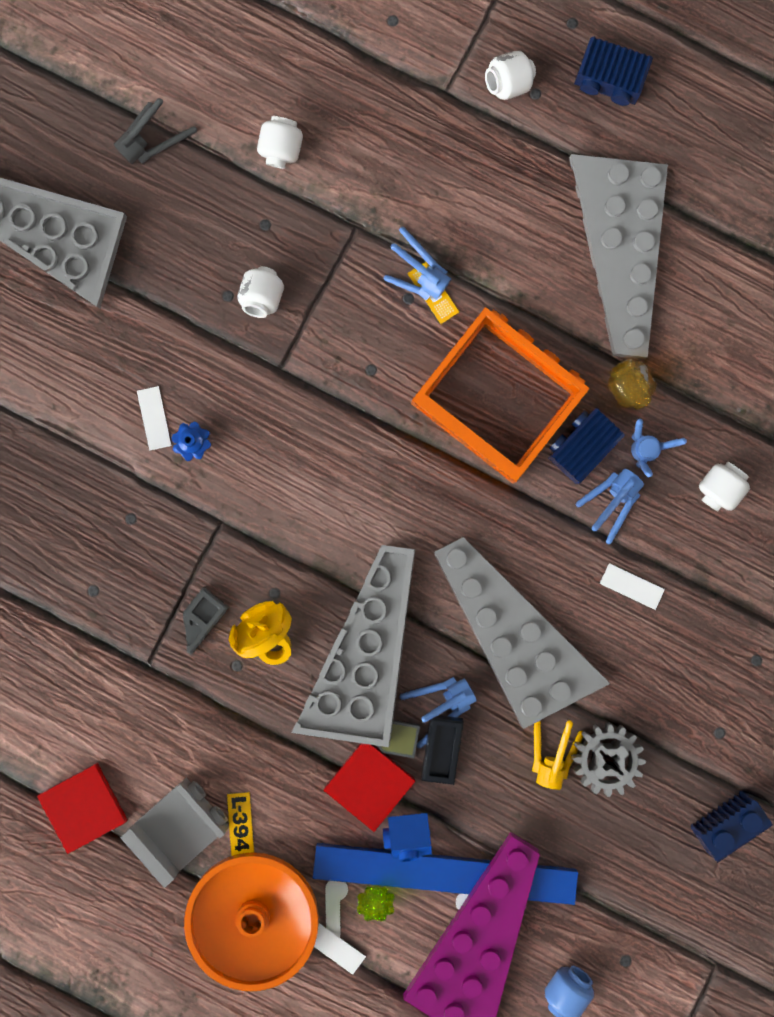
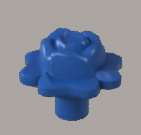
[171,421,211,461]

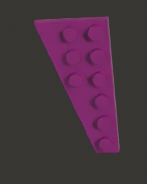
[403,832,540,1017]

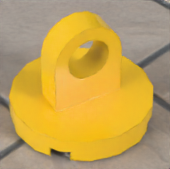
[228,601,292,665]

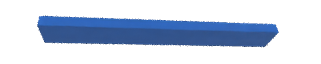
[313,843,578,905]

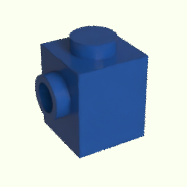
[383,813,432,862]

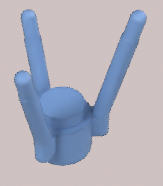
[384,227,452,301]
[631,419,687,477]
[576,469,644,544]
[399,677,477,748]

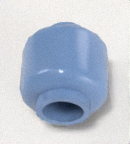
[544,966,594,1017]

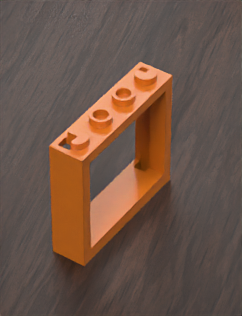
[411,307,590,484]

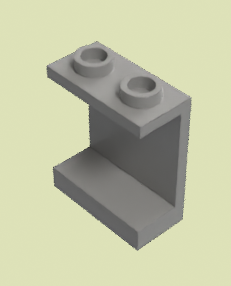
[120,777,229,888]

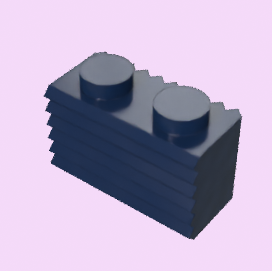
[574,36,653,106]
[548,408,625,484]
[691,791,773,863]

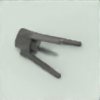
[113,98,197,164]

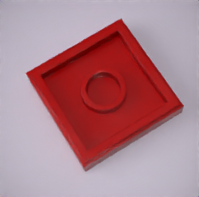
[323,743,416,832]
[37,762,128,854]

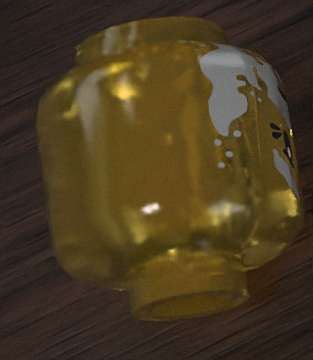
[607,359,657,410]

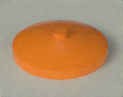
[184,852,319,991]

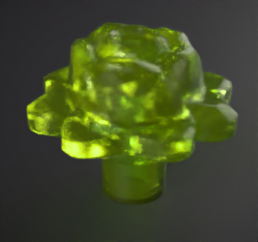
[357,886,395,921]

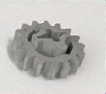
[571,722,646,797]

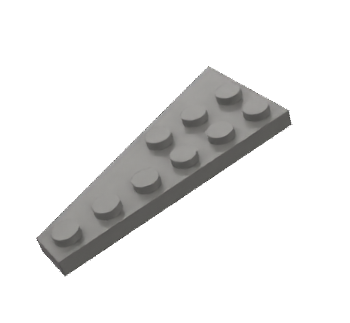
[569,154,668,359]
[0,178,127,309]
[433,537,610,729]
[291,545,415,747]

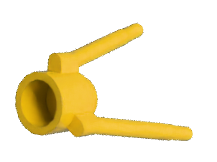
[532,720,583,790]

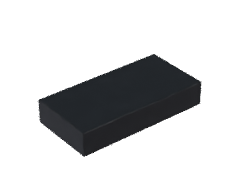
[421,715,464,785]

